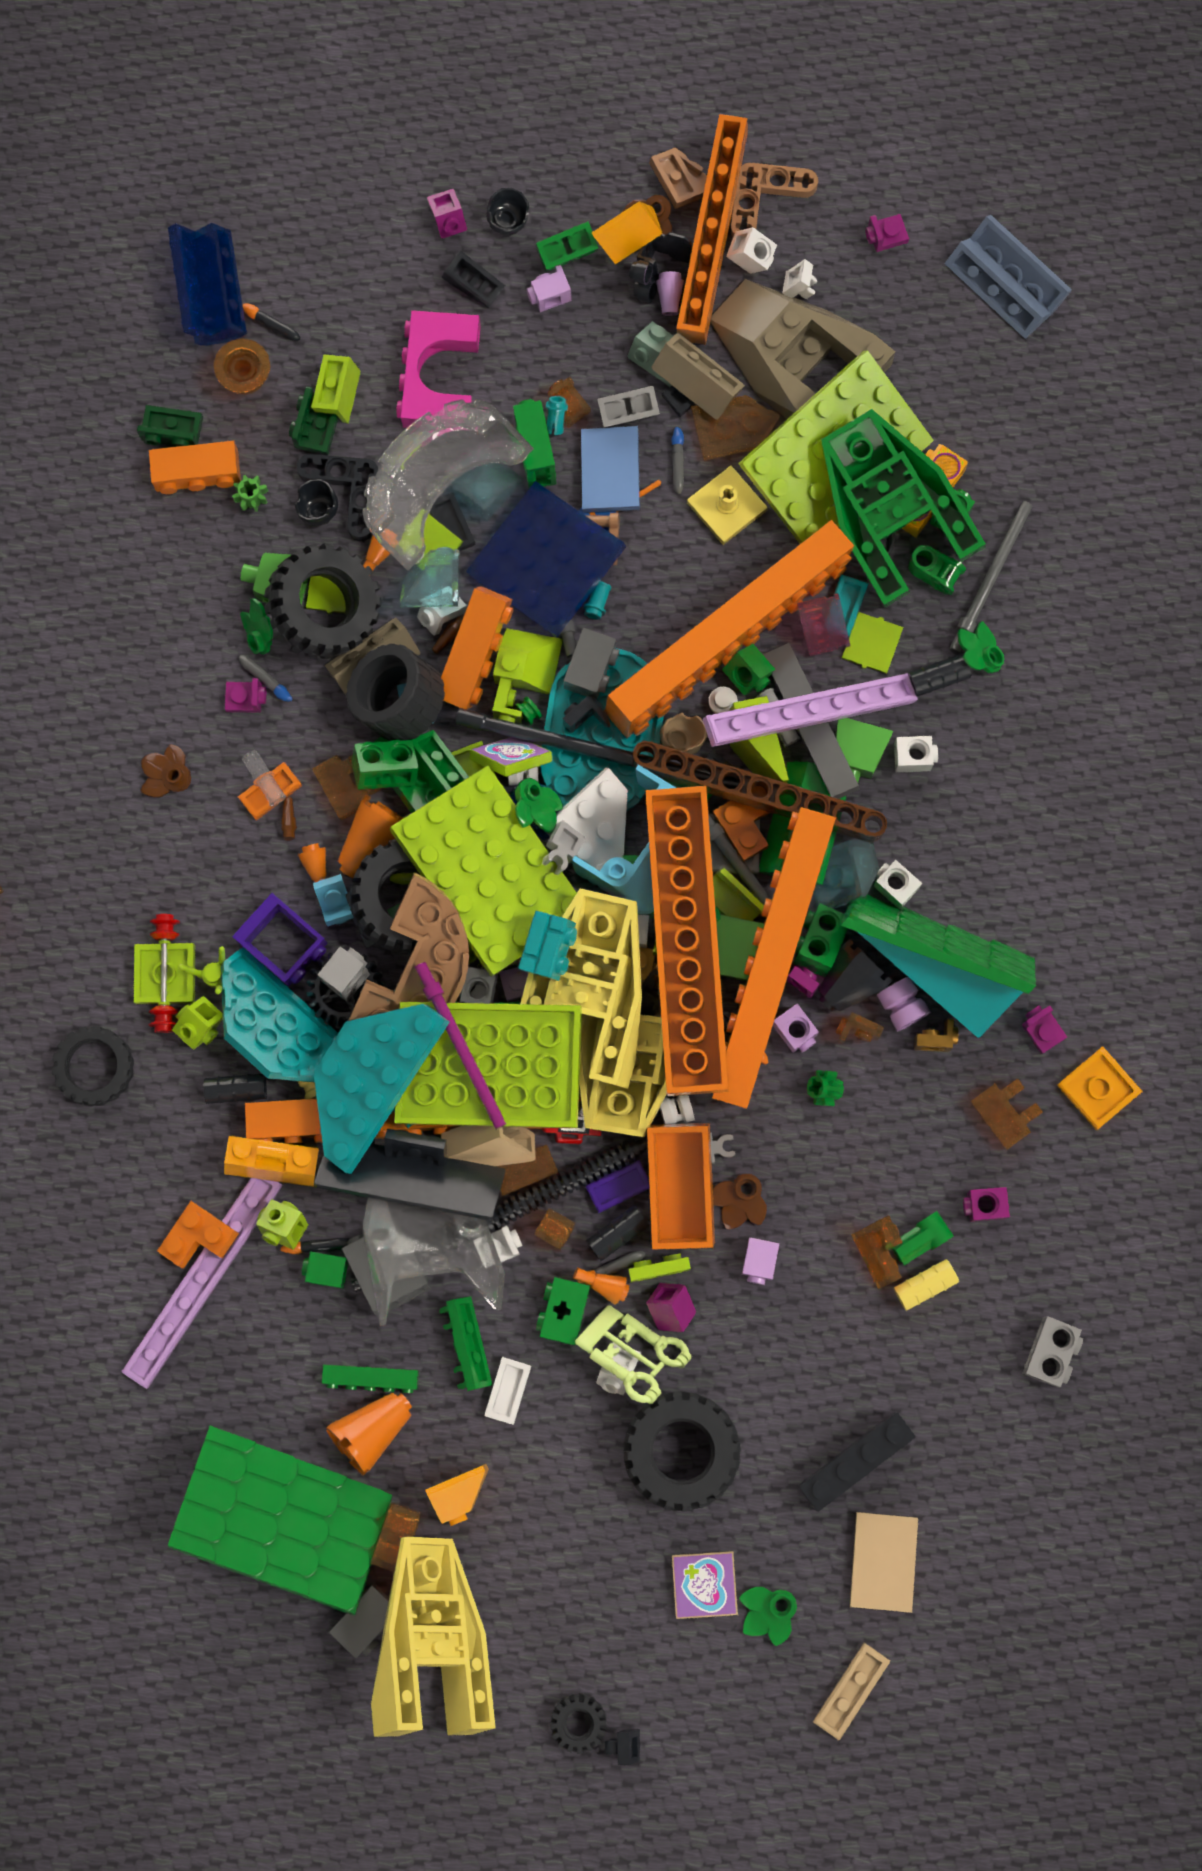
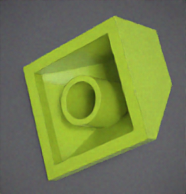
[493,628,563,694]

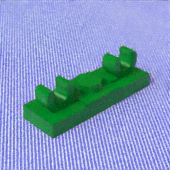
[439,1296,493,1391]

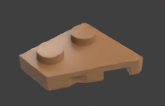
[649,148,707,209]

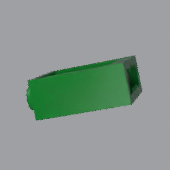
[513,399,557,490]

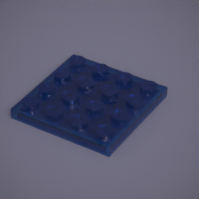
[466,481,626,638]

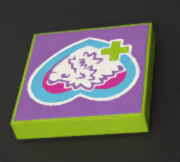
[469,737,552,777]

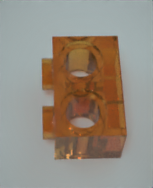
[370,1502,423,1572]

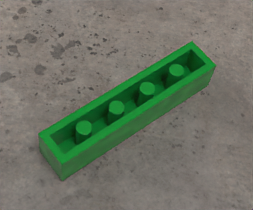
[322,1365,419,1393]

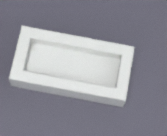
[484,1357,531,1425]

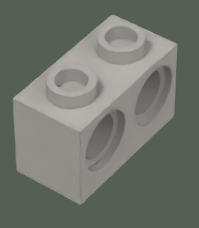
[597,386,660,428]
[318,946,370,1002]
[1022,1316,1083,1388]

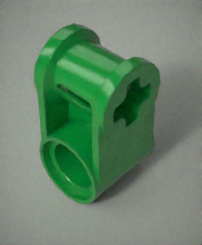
[908,545,966,595]

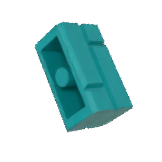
[518,910,577,981]

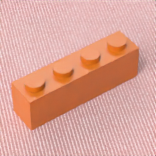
[441,586,513,709]

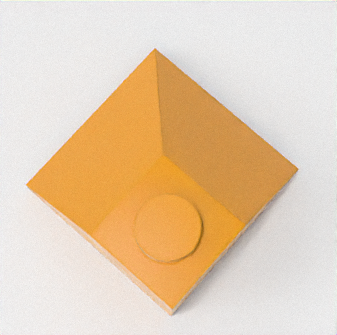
[425,1464,489,1526]

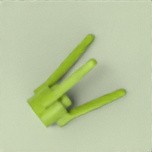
[178,946,225,994]

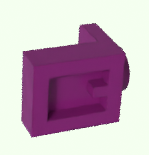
[427,189,467,238]
[865,214,909,252]
[225,678,267,713]
[786,966,827,998]
[1022,1005,1067,1054]

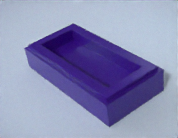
[586,1160,650,1213]

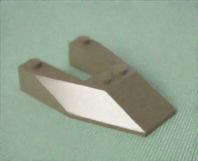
[710,279,895,419]

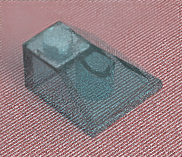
[444,444,524,522]
[400,547,461,608]
[814,840,879,909]

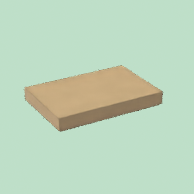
[850,1512,918,1613]

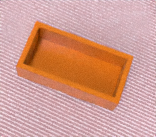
[647,1123,715,1249]

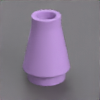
[656,271,684,316]

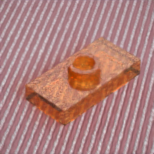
[496,1144,559,1196]

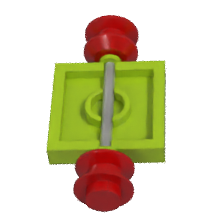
[134,914,195,1033]

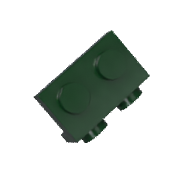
[289,386,339,455]
[137,405,203,447]

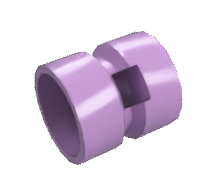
[877,977,931,1032]

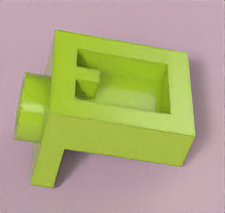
[492,677,523,724]

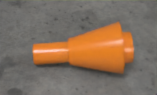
[363,529,398,571]
[298,843,326,883]
[573,1267,629,1305]

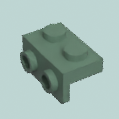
[628,321,673,387]

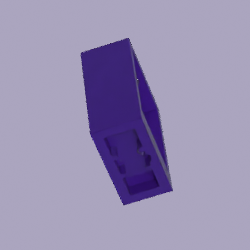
[232,893,328,987]

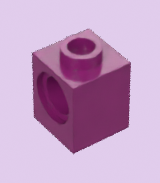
[963,1187,1010,1222]

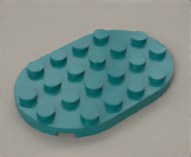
[541,648,664,812]

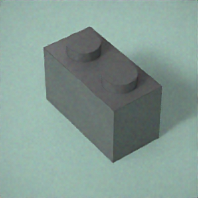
[563,628,620,699]
[329,1584,389,1658]

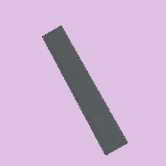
[763,643,860,799]

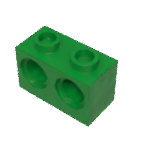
[535,221,599,272]
[351,740,419,790]
[793,903,848,978]

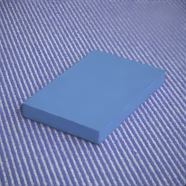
[581,426,640,513]

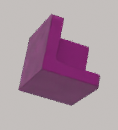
[646,1283,696,1332]

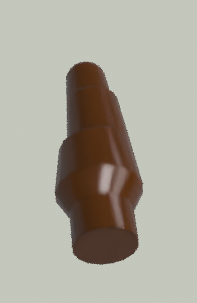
[432,616,462,654]
[281,797,297,841]

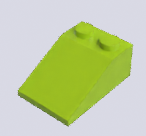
[729,696,789,783]

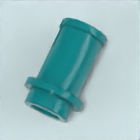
[546,396,568,435]
[583,581,612,620]

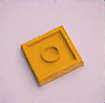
[1057,1046,1143,1130]

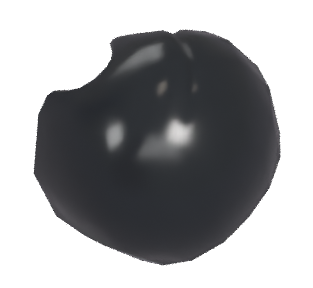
[486,187,529,235]
[294,479,339,526]

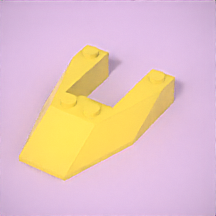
[520,888,642,1089]
[579,1014,667,1137]
[371,1537,495,1737]

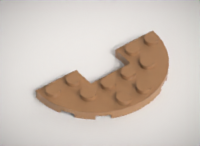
[348,872,469,1021]

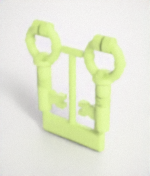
[575,1305,692,1404]

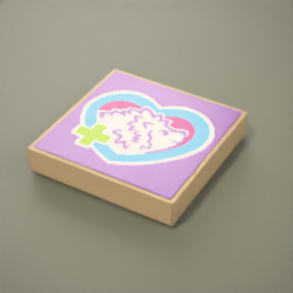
[672,1551,738,1619]

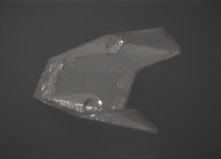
[362,1198,505,1326]

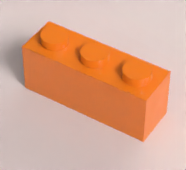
[149,441,241,494]

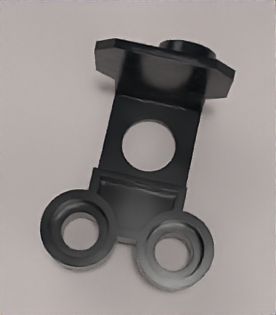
[629,232,693,303]

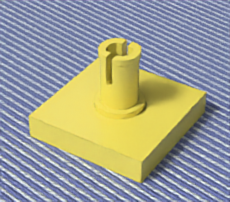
[687,466,768,545]

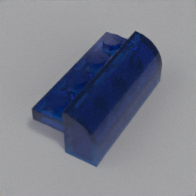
[168,223,247,346]

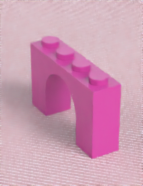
[397,310,481,433]

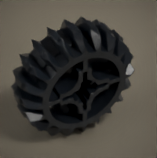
[306,953,386,1029]

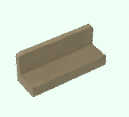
[651,333,745,420]
[324,617,420,696]

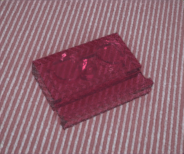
[797,593,851,656]

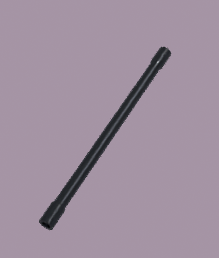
[456,708,739,789]

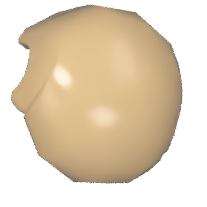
[660,713,707,754]

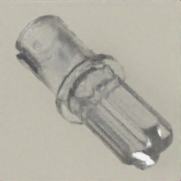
[242,750,286,807]

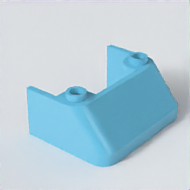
[572,764,676,914]

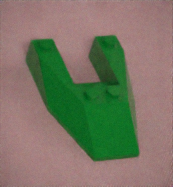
[821,409,986,607]

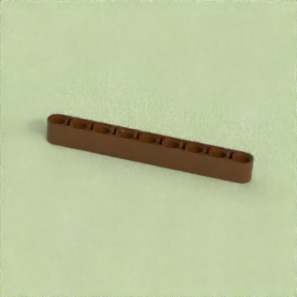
[632,741,887,842]

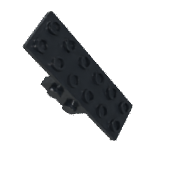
[314,1129,505,1220]

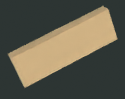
[813,1643,890,1740]

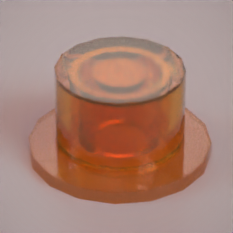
[213,338,271,395]

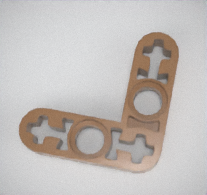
[731,163,818,237]

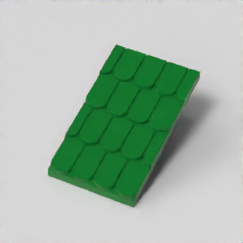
[841,892,1036,1038]
[168,1426,393,1616]

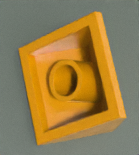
[592,201,663,264]

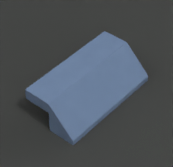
[944,215,1072,339]

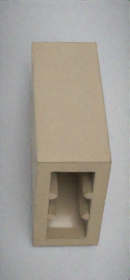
[441,1126,536,1166]

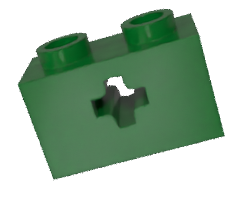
[536,1277,590,1346]

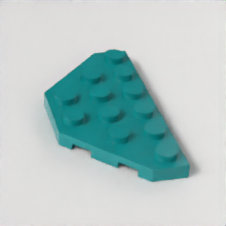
[221,947,338,1082]
[313,1004,450,1174]

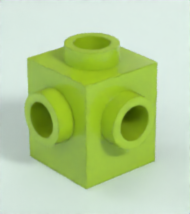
[172,996,223,1050]
[256,1199,309,1250]

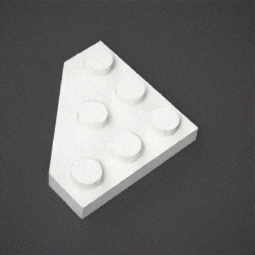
[546,768,628,871]

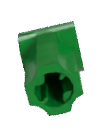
[889,1211,954,1266]

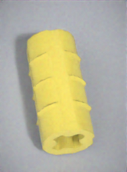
[893,1259,959,1311]

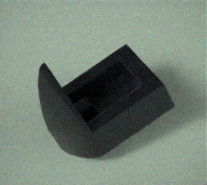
[563,695,610,734]

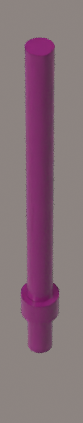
[415,962,506,1130]

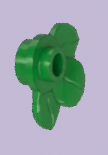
[240,598,273,655]
[958,621,1005,674]
[515,778,563,833]
[739,1586,797,1646]

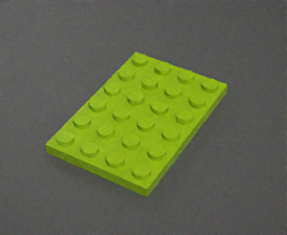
[738,350,934,544]
[389,766,577,977]
[394,1002,582,1128]

